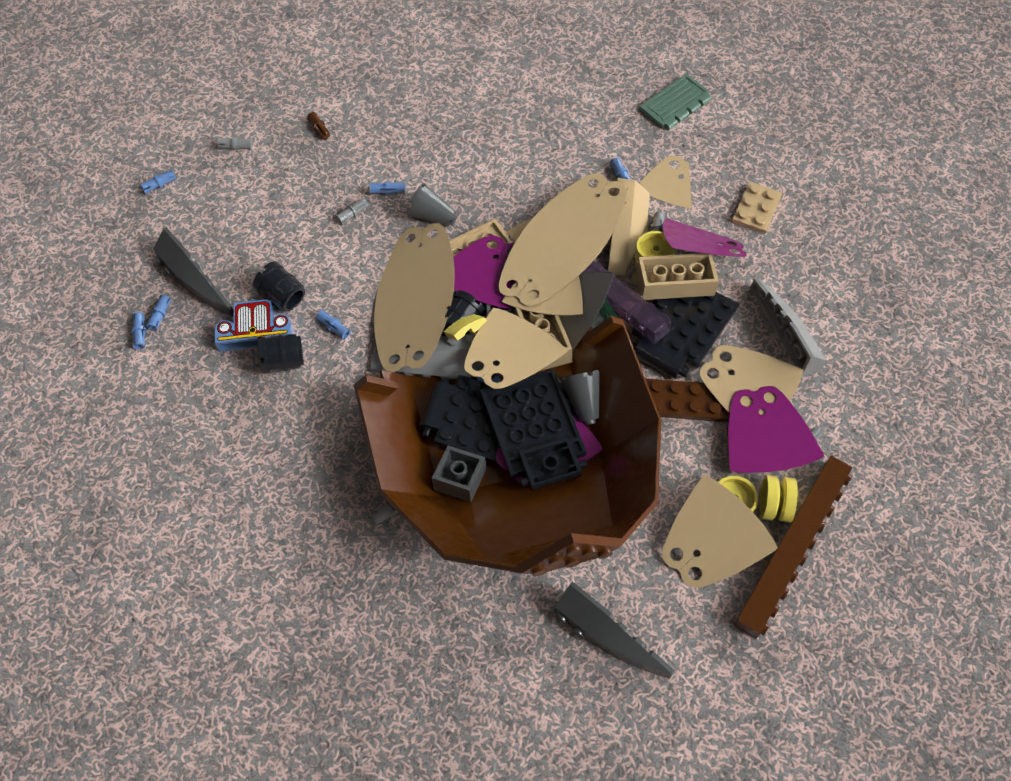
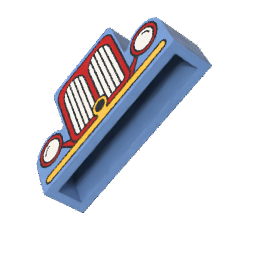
[215,299,293,352]

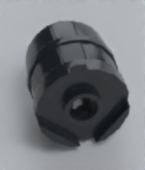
[252,261,305,312]
[442,290,485,336]
[257,334,304,374]

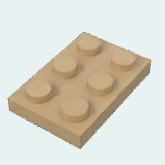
[732,181,782,234]

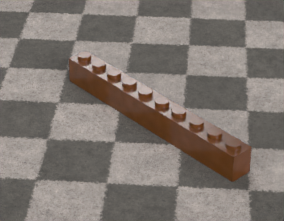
[734,456,853,639]

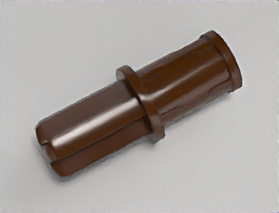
[307,112,330,140]

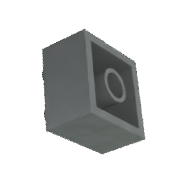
[432,446,486,503]

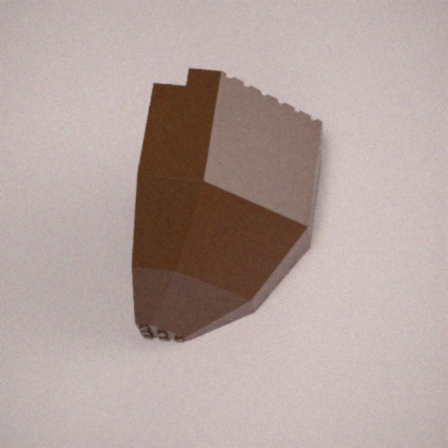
[354,316,661,577]

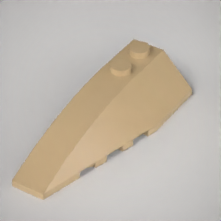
[607,178,649,278]

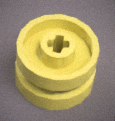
[635,231,676,268]
[759,475,798,523]
[719,476,758,512]

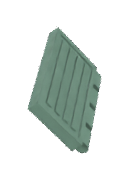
[639,74,712,130]

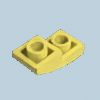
[443,314,487,341]

